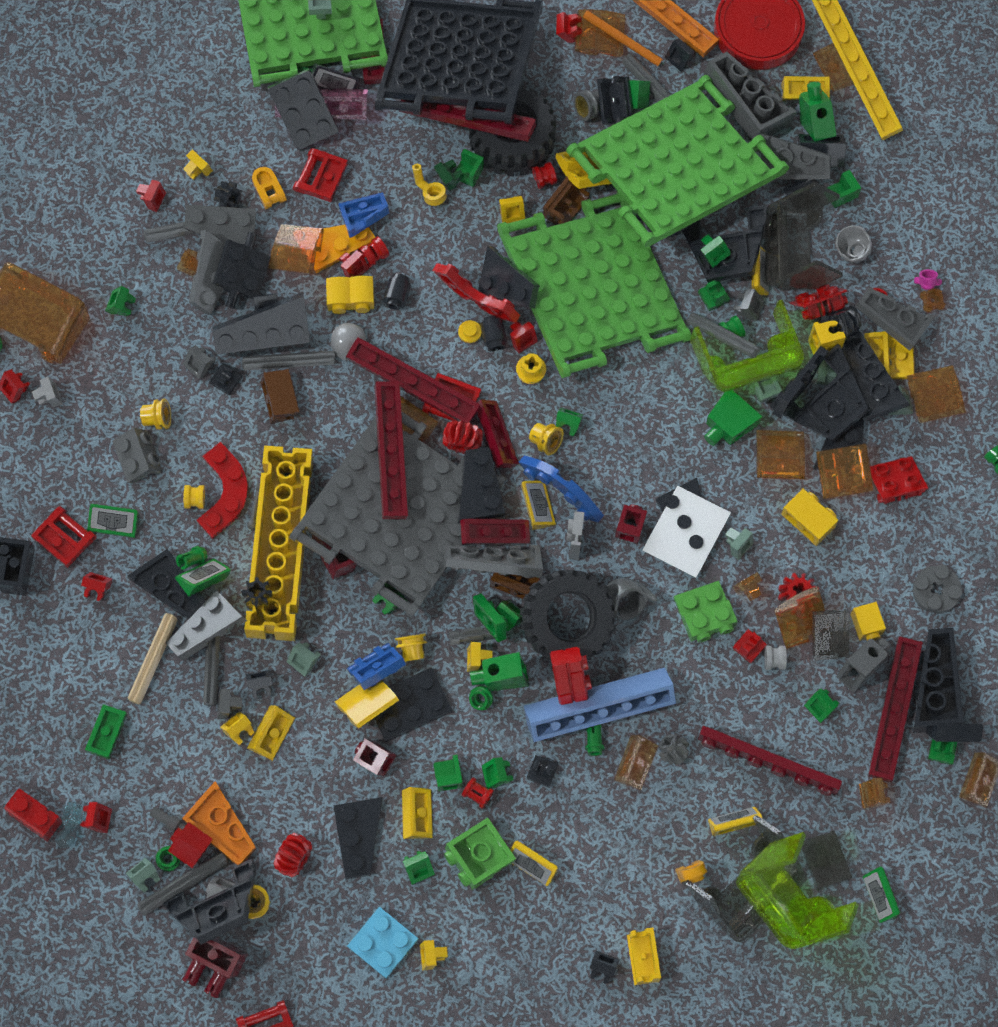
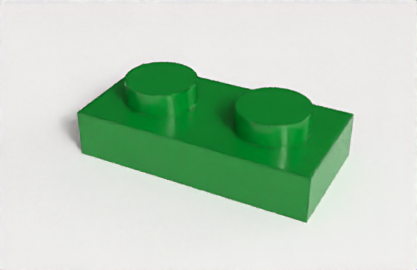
[473,593,508,643]
[85,704,127,760]

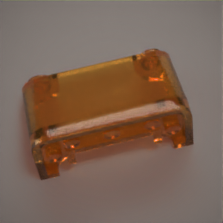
[0,262,90,364]

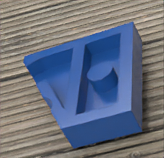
[338,192,389,238]

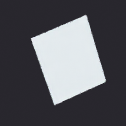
[643,486,731,577]

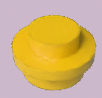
[458,320,482,343]

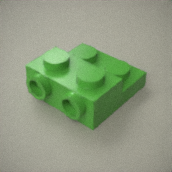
[673,581,738,643]
[444,818,516,890]

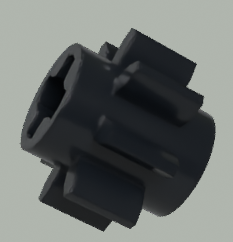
[213,181,243,208]
[241,577,273,610]

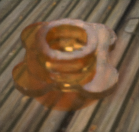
[920,289,946,313]

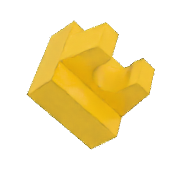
[183,149,213,180]
[499,196,525,223]
[467,642,492,672]
[220,712,254,745]
[419,940,448,971]

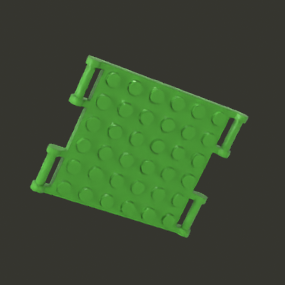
[238,0,388,88]
[566,75,789,247]
[497,191,692,378]

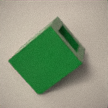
[629,80,650,109]
[454,149,484,187]
[824,170,861,208]
[433,755,463,792]

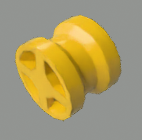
[183,485,205,509]

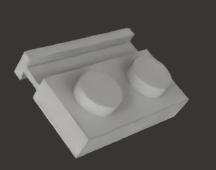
[566,511,584,560]

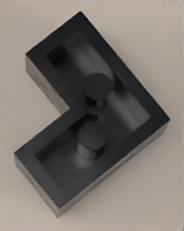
[0,537,35,596]

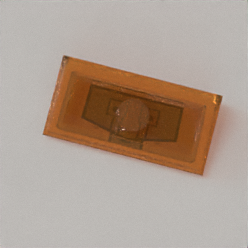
[614,735,658,790]
[959,752,998,808]

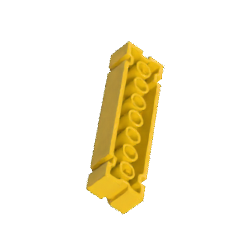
[244,445,314,641]

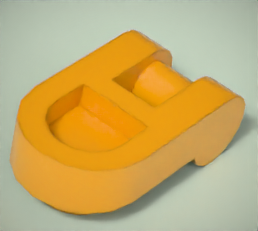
[252,167,287,210]
[675,860,707,883]

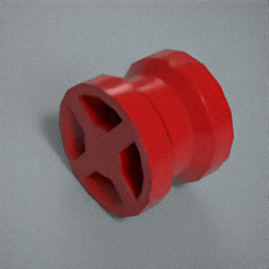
[532,162,557,189]

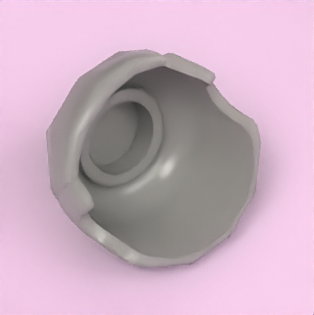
[835,225,872,263]
[331,323,366,360]

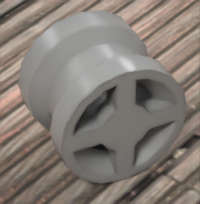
[764,646,787,670]

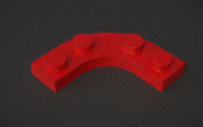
[432,263,521,323]
[196,442,248,539]

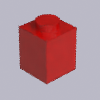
[168,822,213,868]

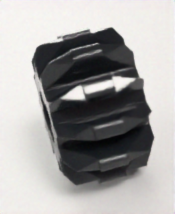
[821,306,862,336]

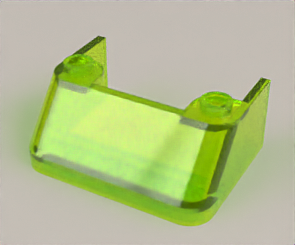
[690,300,804,392]
[736,832,859,949]

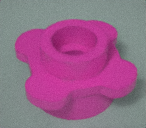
[914,269,942,290]

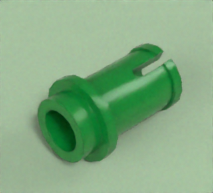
[176,546,208,570]
[585,724,605,756]

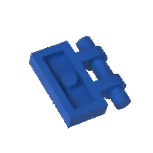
[347,643,406,690]

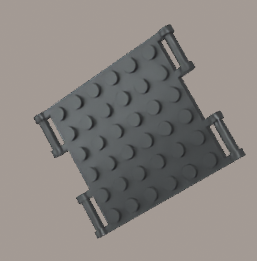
[289,411,507,619]

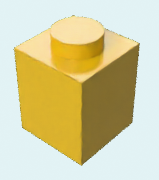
[850,602,886,641]

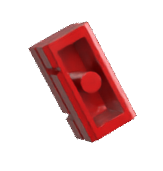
[550,647,592,705]
[4,788,62,842]

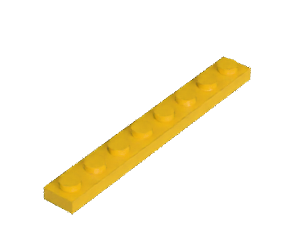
[812,0,903,141]

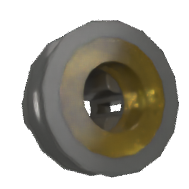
[573,90,601,121]

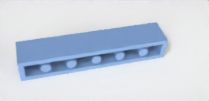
[523,668,676,742]

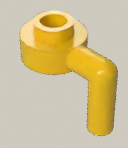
[412,163,447,206]

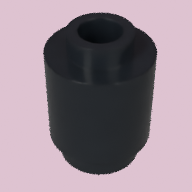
[383,273,411,310]
[480,315,507,352]

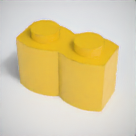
[326,276,375,314]

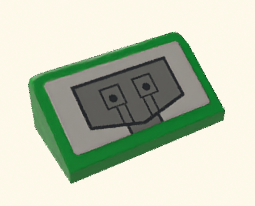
[87,504,139,538]
[175,559,231,597]
[863,866,900,923]

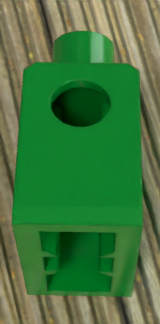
[799,81,836,141]
[704,387,762,446]
[470,652,529,691]

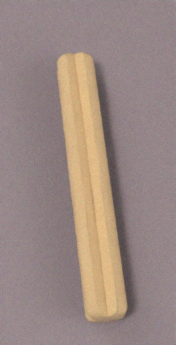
[128,613,178,704]

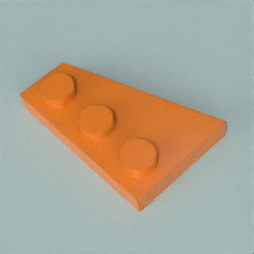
[182,781,256,865]

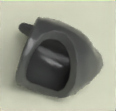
[606,578,658,620]

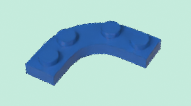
[519,455,604,522]

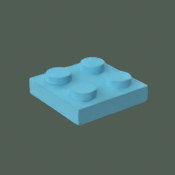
[347,907,419,979]

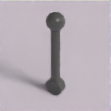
[247,482,260,530]

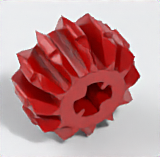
[442,420,483,454]
[778,573,819,614]
[274,833,312,878]

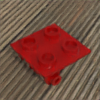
[789,284,848,321]
[867,456,928,505]

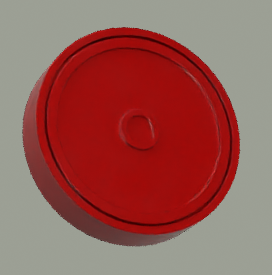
[714,0,805,70]

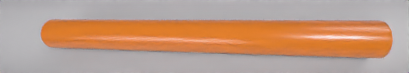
[582,10,663,66]

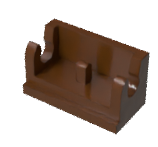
[543,177,590,225]
[260,369,299,424]
[490,572,540,599]

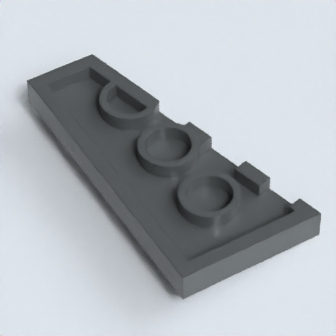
[444,545,543,578]

